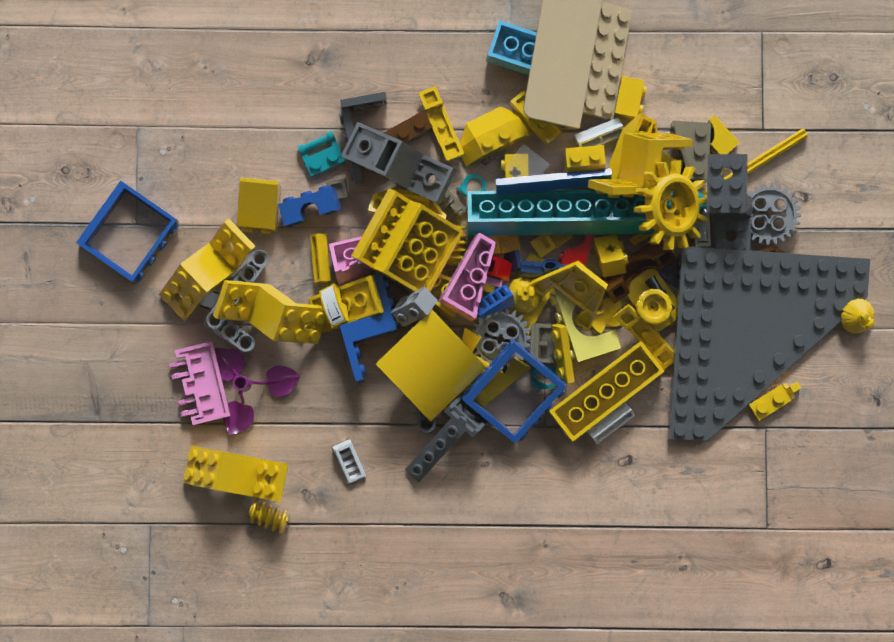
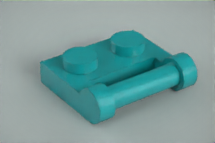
[297,130,346,178]

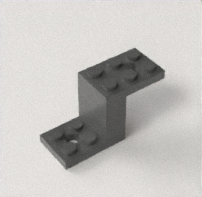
[341,122,457,204]
[707,154,752,251]

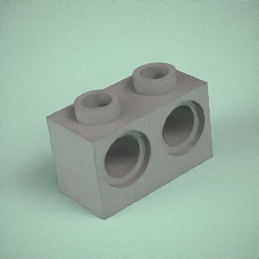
[391,287,438,327]

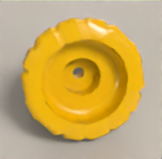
[509,277,542,313]
[636,289,672,325]
[841,298,875,334]

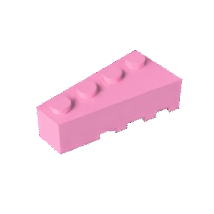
[438,233,496,321]
[329,236,375,287]

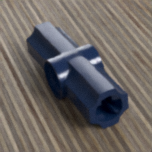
[520,258,568,278]

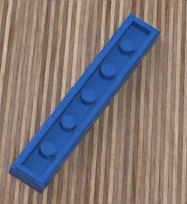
[496,169,612,195]

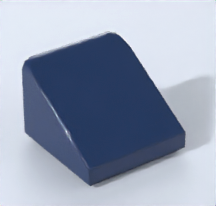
[504,249,521,272]

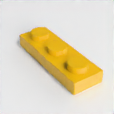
[509,90,562,146]
[551,323,575,384]

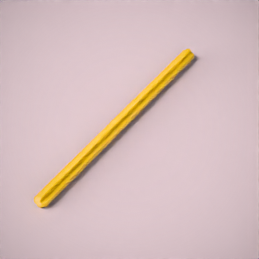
[629,129,808,246]

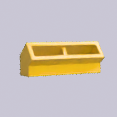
[310,234,331,283]

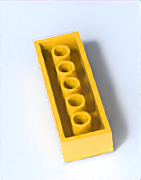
[548,341,665,442]

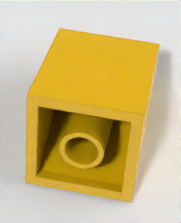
[563,145,606,190]
[237,177,281,235]

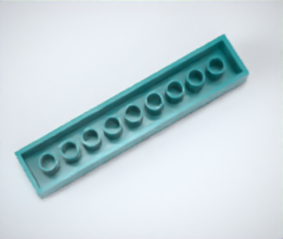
[467,190,654,236]

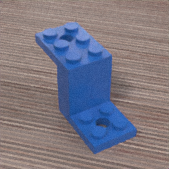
[340,273,400,384]

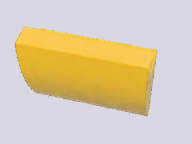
[351,189,464,292]
[376,310,486,422]

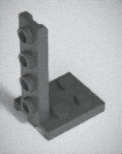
[339,92,387,184]
[405,393,488,482]

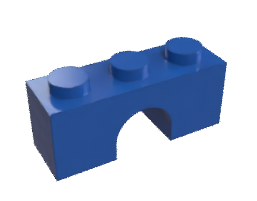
[278,185,342,227]

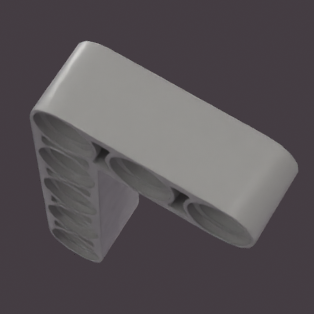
[203,250,268,352]

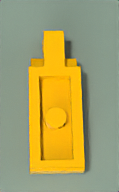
[749,382,801,421]

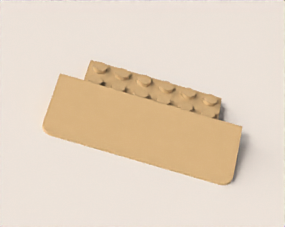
[523,0,632,129]

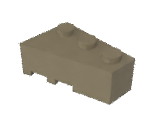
[670,121,711,183]

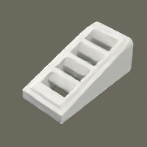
[333,439,366,484]

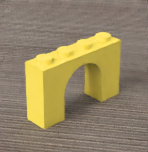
[549,288,621,364]

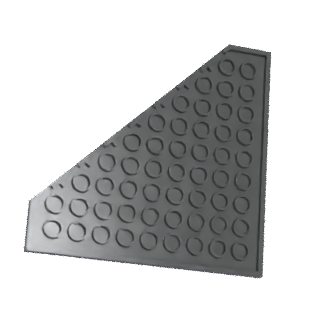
[668,247,870,441]

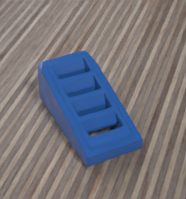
[477,285,515,319]

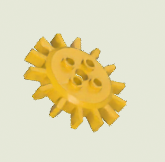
[634,160,709,250]

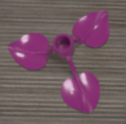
[215,348,300,435]

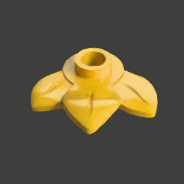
[592,298,622,333]

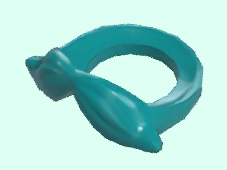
[456,174,486,197]
[531,365,556,392]

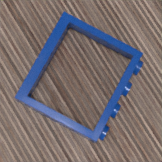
[76,180,179,284]
[462,338,566,444]

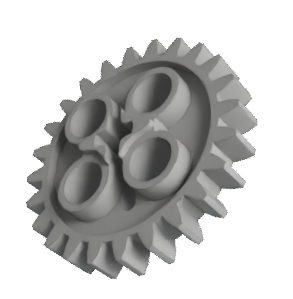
[749,183,802,245]
[472,308,531,370]

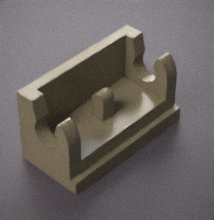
[530,323,555,363]

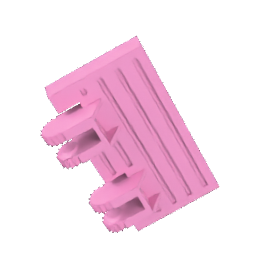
[168,341,230,425]

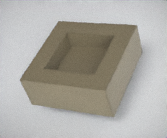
[326,178,349,199]

